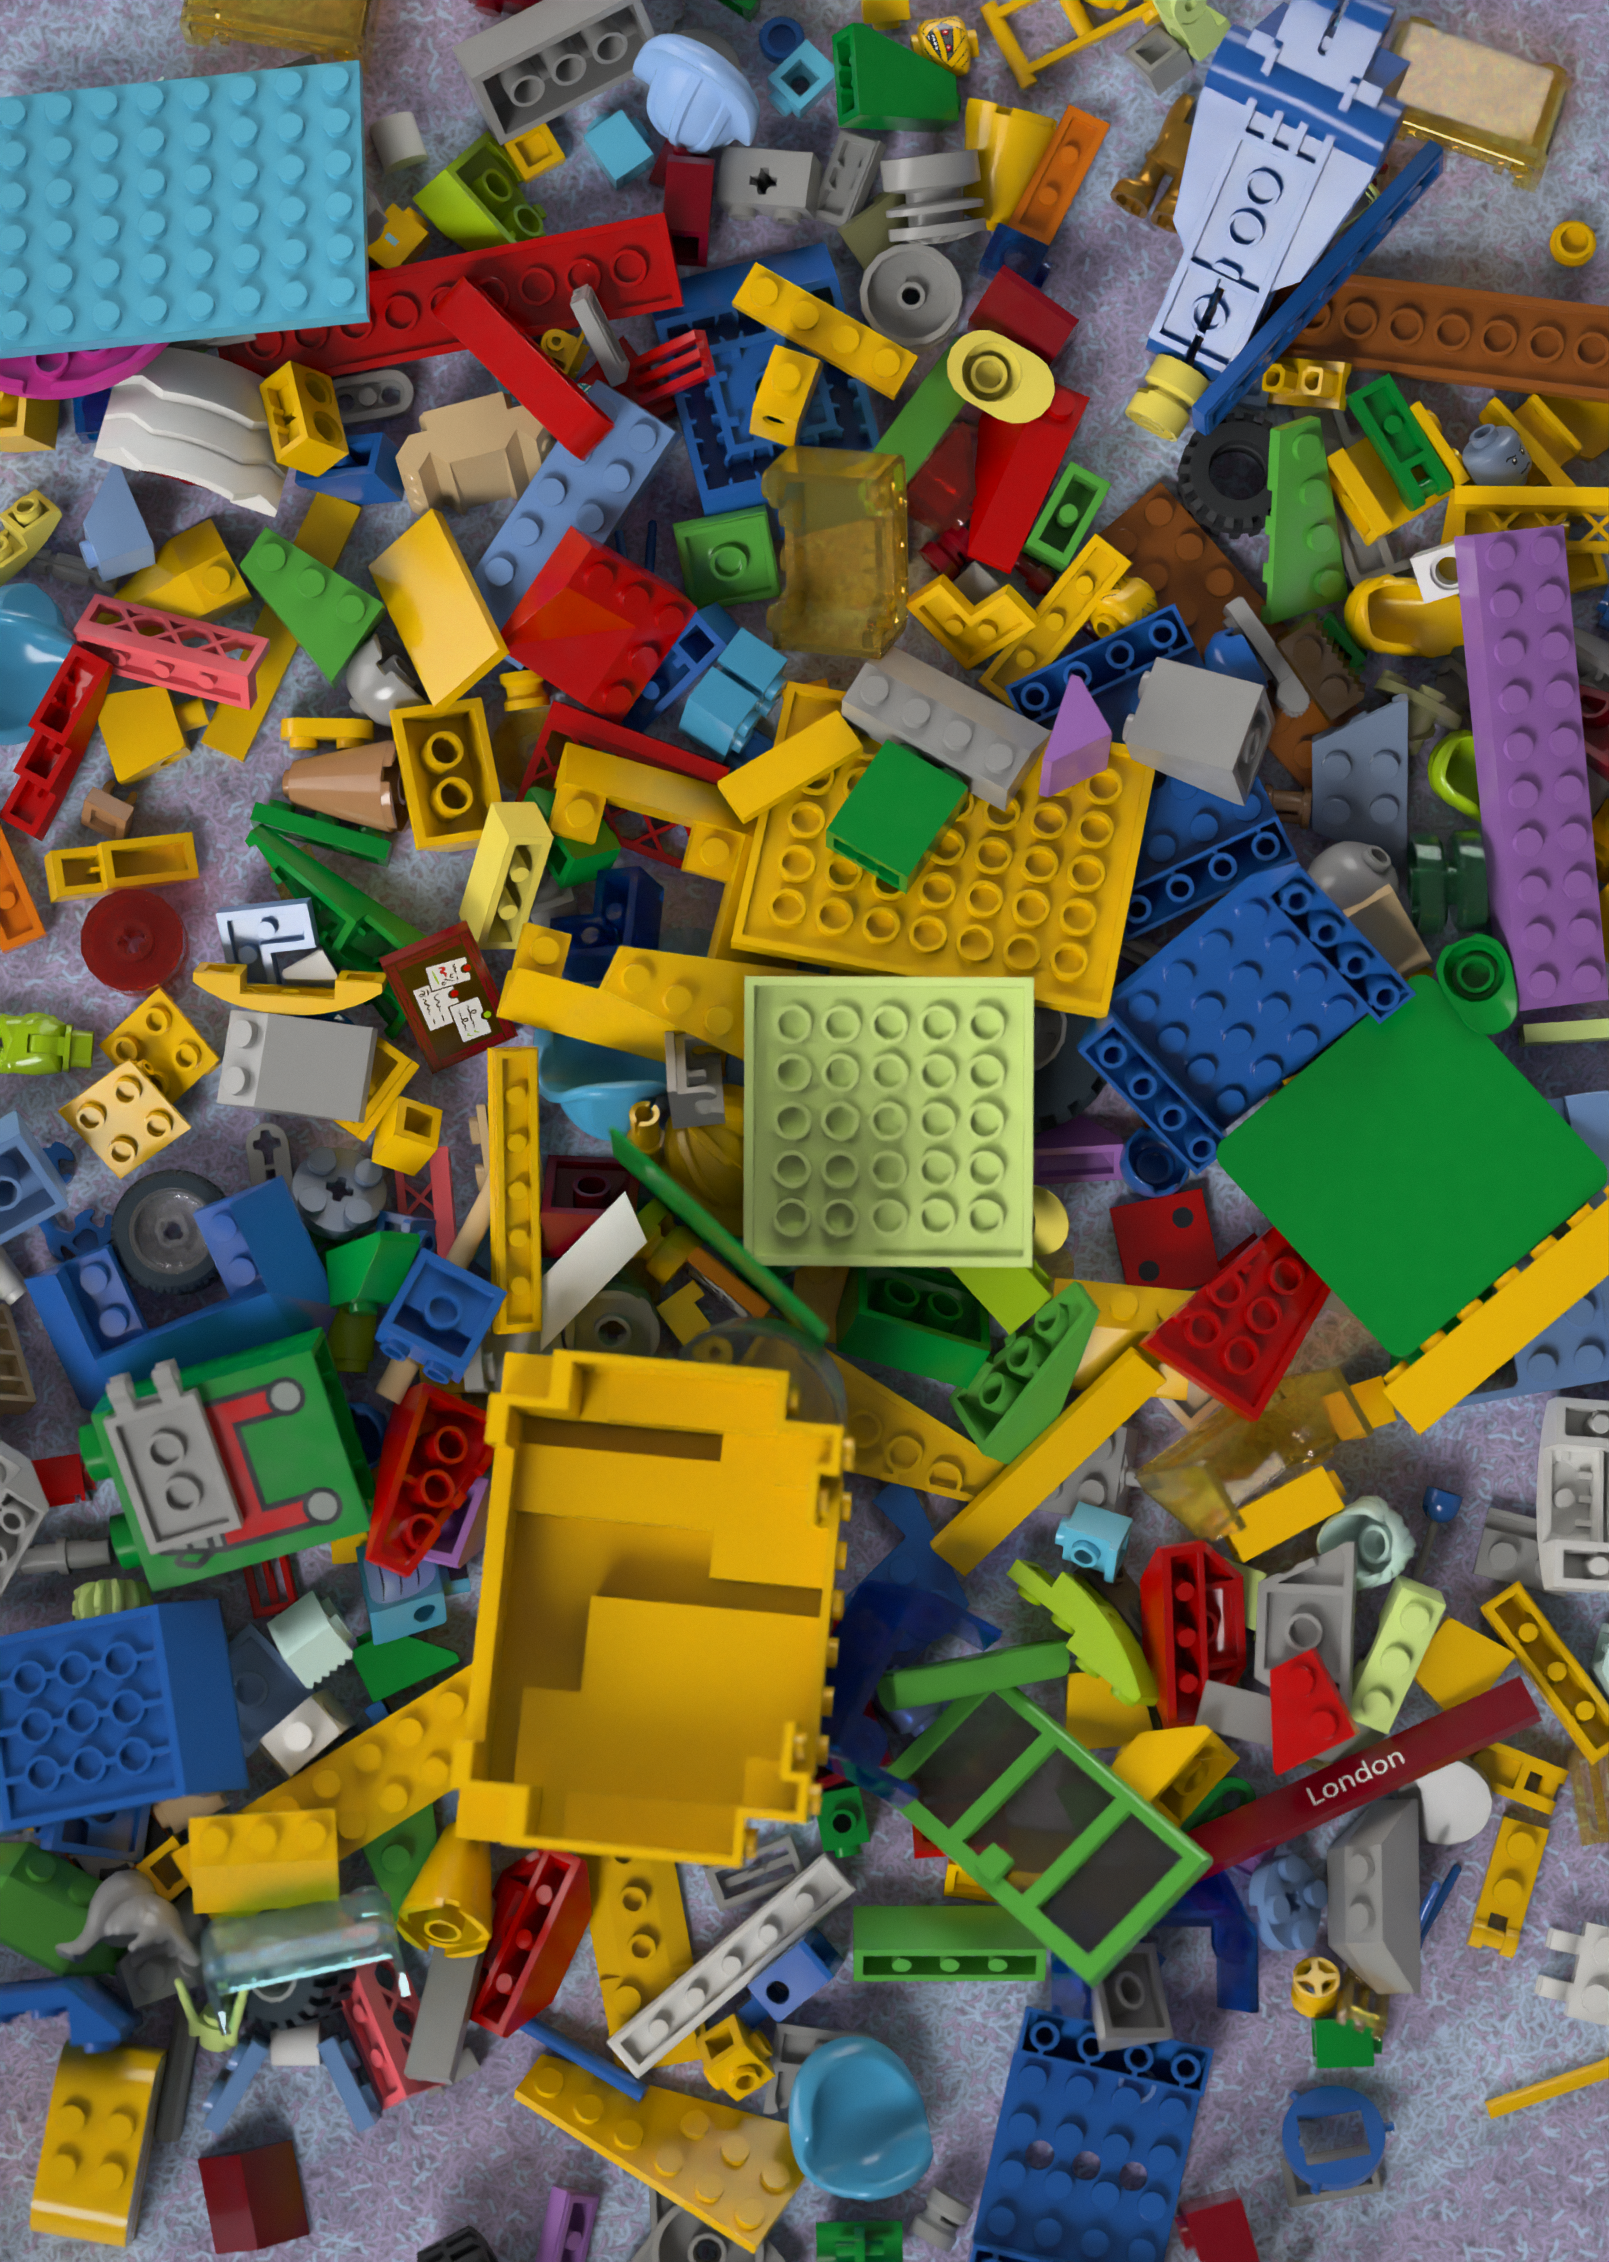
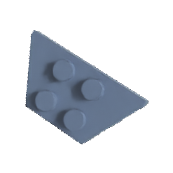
[1312,694,1408,869]

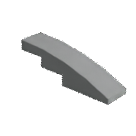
[1194,1680,1385,1763]

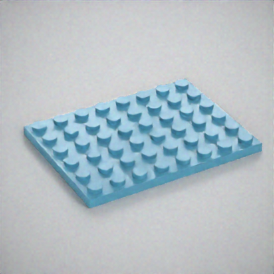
[0,60,370,359]

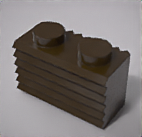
[1275,613,1366,722]

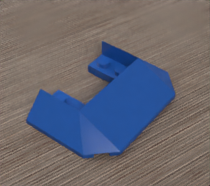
[23,1175,338,1412]

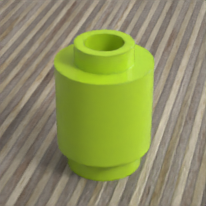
[327,1309,377,1373]

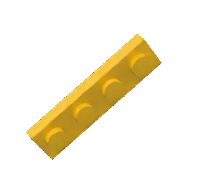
[732,262,918,400]
[978,533,1133,711]

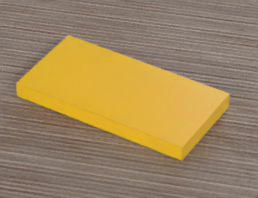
[368,508,509,711]

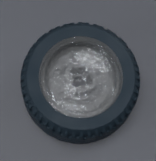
[111,1169,227,1295]

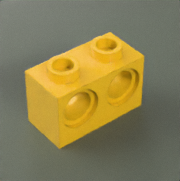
[259,360,349,478]

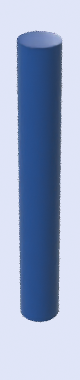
[519,2016,649,2102]

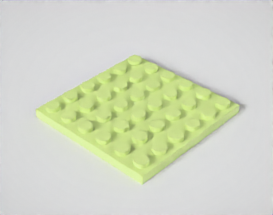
[743,976,1034,1267]

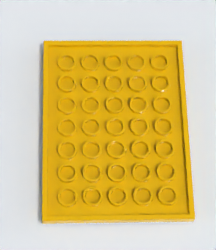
[731,681,1155,1019]

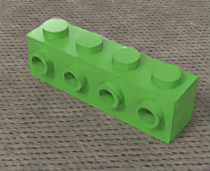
[853,1905,1047,1982]

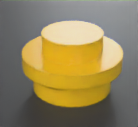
[1549,220,1596,268]

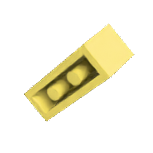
[458,802,553,950]

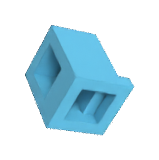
[767,39,835,120]
[1055,1501,1133,1583]

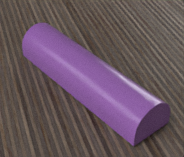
[535,2184,600,2262]

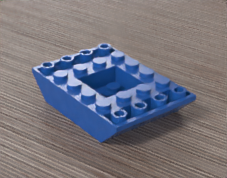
[651,242,895,542]

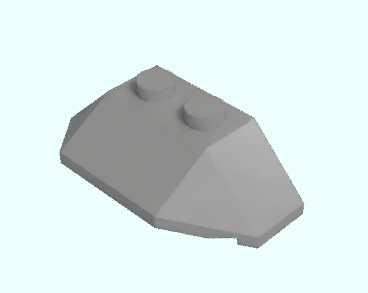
[1327,1799,1421,1994]

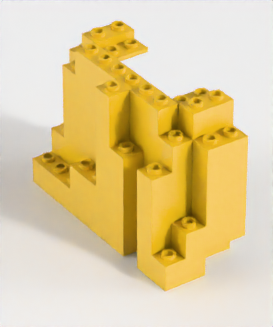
[449,1349,855,1868]

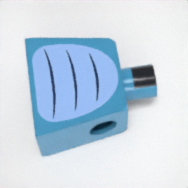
[356,1546,471,1645]

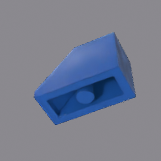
[294,432,405,505]

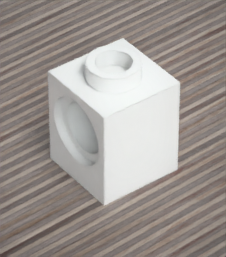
[1410,541,1459,604]

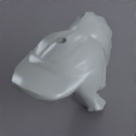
[55,1869,202,1967]

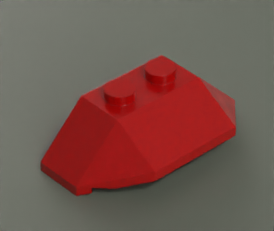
[1140,1539,1246,1729]
[469,1848,593,2038]

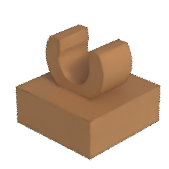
[81,780,137,840]

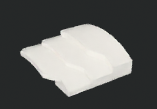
[93,348,289,517]
[1536,1397,1609,1593]

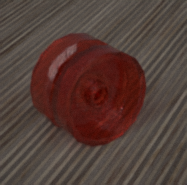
[80,889,190,998]

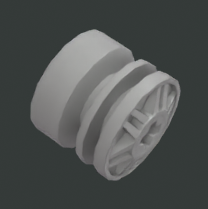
[880,149,987,245]

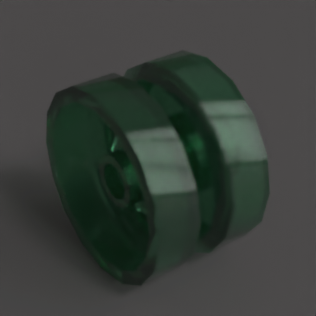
[1406,829,1488,936]

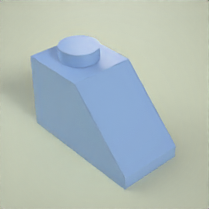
[79,465,156,582]

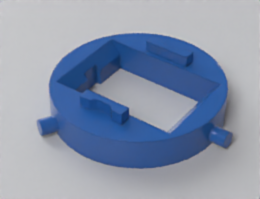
[1282,2085,1395,2195]

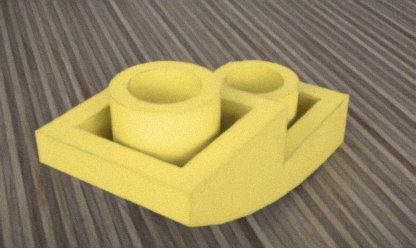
[0,489,62,587]

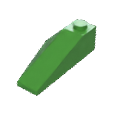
[948,1281,1100,1465]

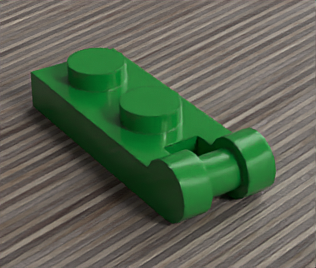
[1346,373,1453,512]

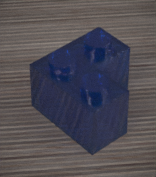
[550,866,665,983]

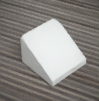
[282,949,338,987]

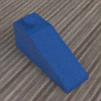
[622,602,740,733]

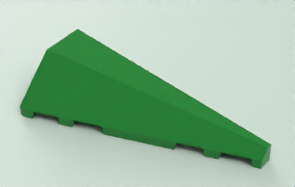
[245,824,427,1040]

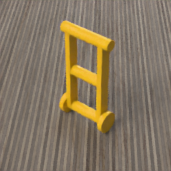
[979,0,1162,91]

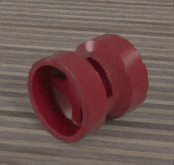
[918,519,976,582]

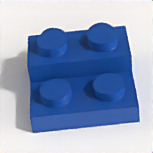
[374,1248,508,1384]
[34,1804,151,1863]

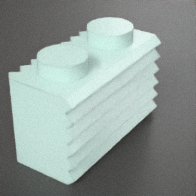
[266,1590,354,1688]

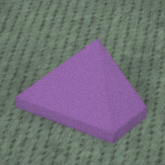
[1033,1115,1123,1185]

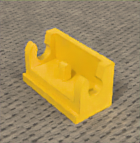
[333,1036,420,1142]

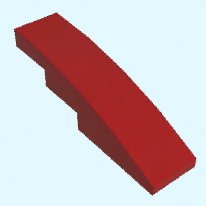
[0,644,114,841]

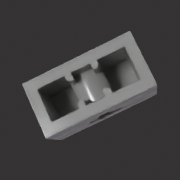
[715,146,823,225]

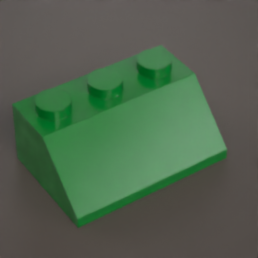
[836,1266,990,1389]

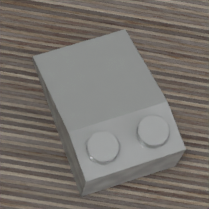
[216,1010,378,1123]

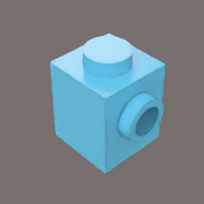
[583,109,655,191]

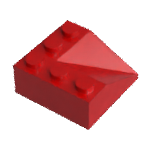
[500,526,698,725]

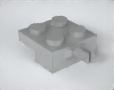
[1034,1426,1159,1516]

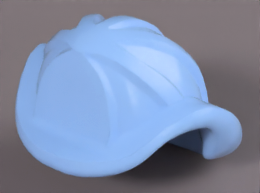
[632,33,760,154]

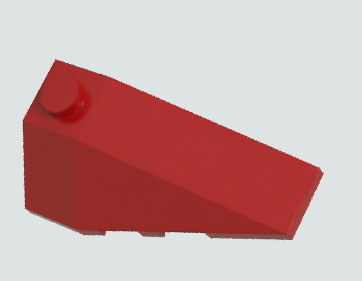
[967,382,1090,574]
[365,1382,495,1578]

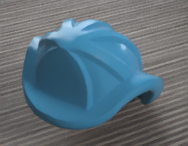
[0,583,77,746]
[533,983,668,1141]
[789,2036,934,2202]

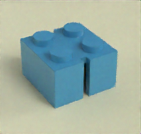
[677,627,788,762]

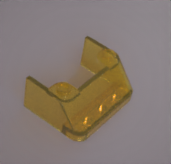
[1135,1366,1374,1541]

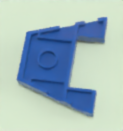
[844,1483,970,1668]

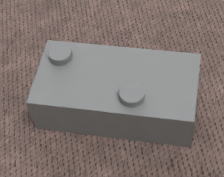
[452,0,655,146]

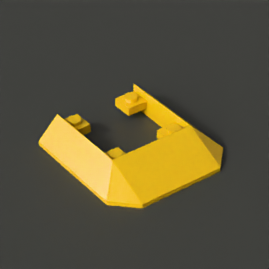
[496,742,798,1077]

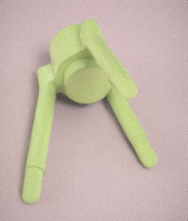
[175,1928,249,2052]

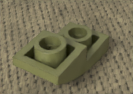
[837,191,909,271]

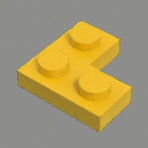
[906,573,1040,671]

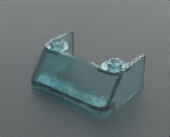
[200,1886,411,2036]

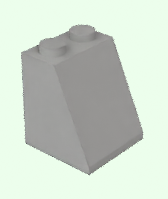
[1122,657,1276,806]

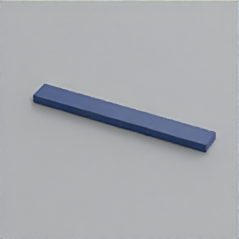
[1192,139,1444,436]

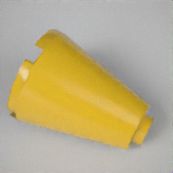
[963,98,1057,232]
[397,1822,492,1958]

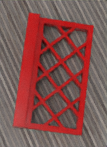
[514,699,730,869]

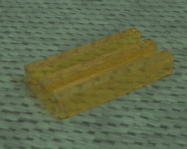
[1566,1749,1609,1846]
[1336,1967,1390,2041]

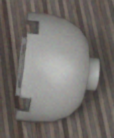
[346,633,432,727]
[1307,841,1400,910]

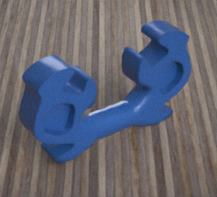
[38,1141,113,1262]

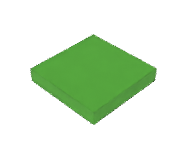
[672,505,782,611]

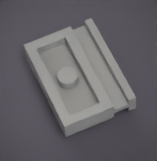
[1472,1507,1567,1598]

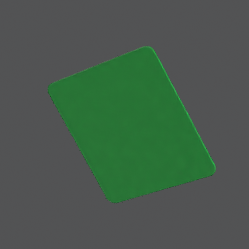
[1216,975,1608,1357]
[609,1126,829,1351]

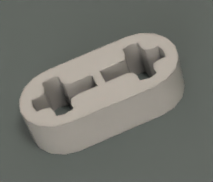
[246,1123,294,1191]

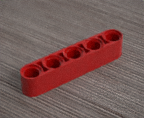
[432,275,616,462]

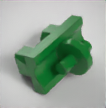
[816,2220,903,2262]

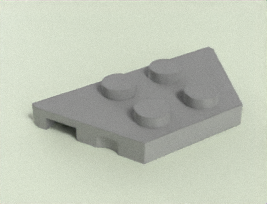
[1254,1542,1358,1713]

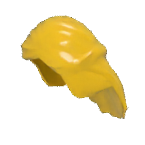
[1344,573,1464,658]

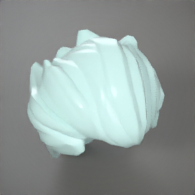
[1316,1496,1417,1590]

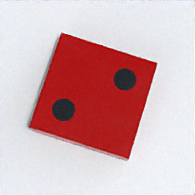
[1109,1188,1220,1290]

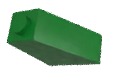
[832,22,961,133]

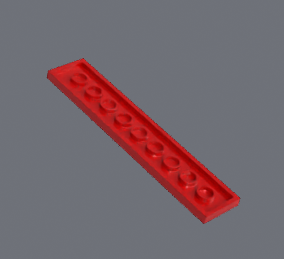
[217,212,685,379]

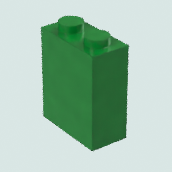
[826,739,968,894]

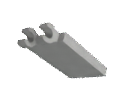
[103,1359,244,1555]

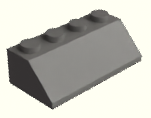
[841,643,1052,812]

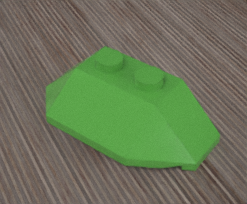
[0,1842,128,1977]

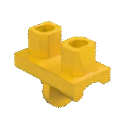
[1262,357,1352,411]

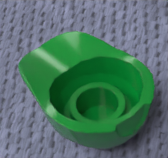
[1436,933,1518,1035]

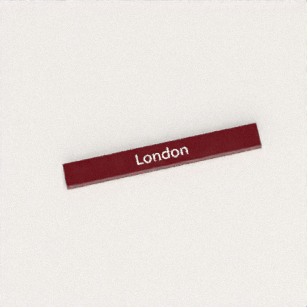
[1184,1676,1542,1884]

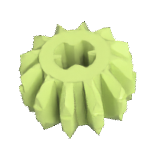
[72,1578,153,1621]

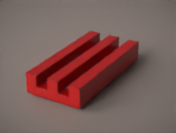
[629,330,716,406]
[242,1554,299,1619]

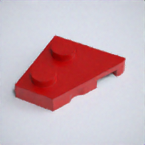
[1270,1647,1361,1776]

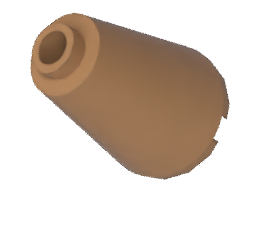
[282,739,411,833]

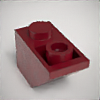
[663,155,715,267]

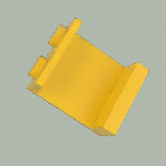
[1326,400,1470,547]

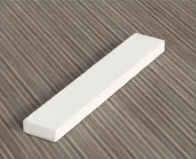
[606,1852,856,2079]

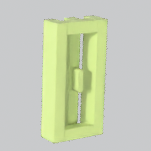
[1518,1018,1609,1047]

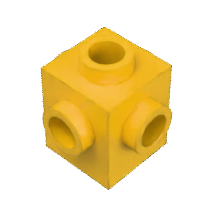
[695,2013,776,2102]

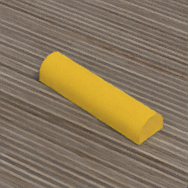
[1479,1580,1609,1765]

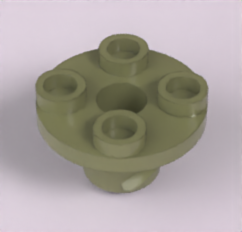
[1373,669,1465,756]

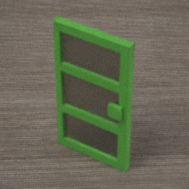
[872,1686,1213,1988]

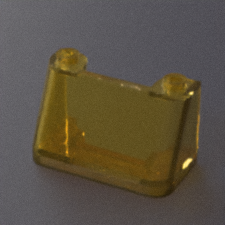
[1387,16,1573,193]

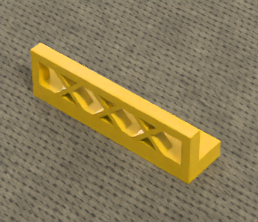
[1454,485,1609,554]

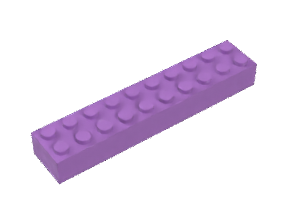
[1454,525,1609,1011]

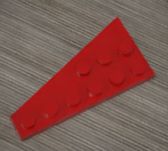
[1137,1225,1331,1423]

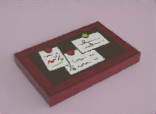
[379,920,518,1074]

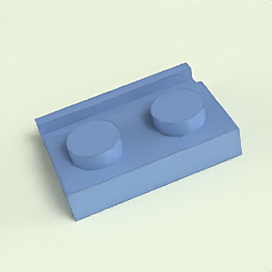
[316,2031,382,2133]

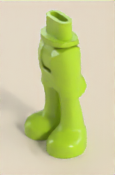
[0,1012,95,1075]

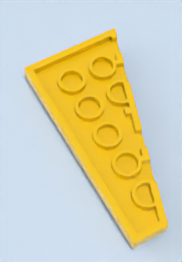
[599,946,842,1062]
[514,2054,807,2254]

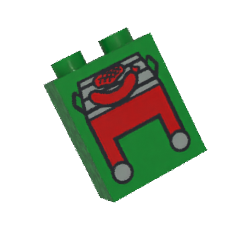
[78,1327,376,1593]

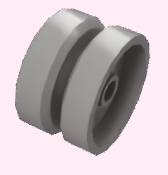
[859,243,963,353]

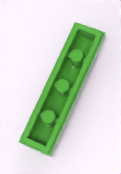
[875,1639,1069,1712]

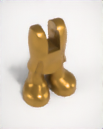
[1110,93,1196,234]

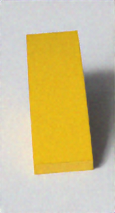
[44,832,199,903]

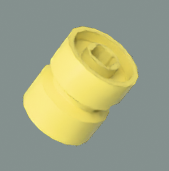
[1125,354,1210,442]

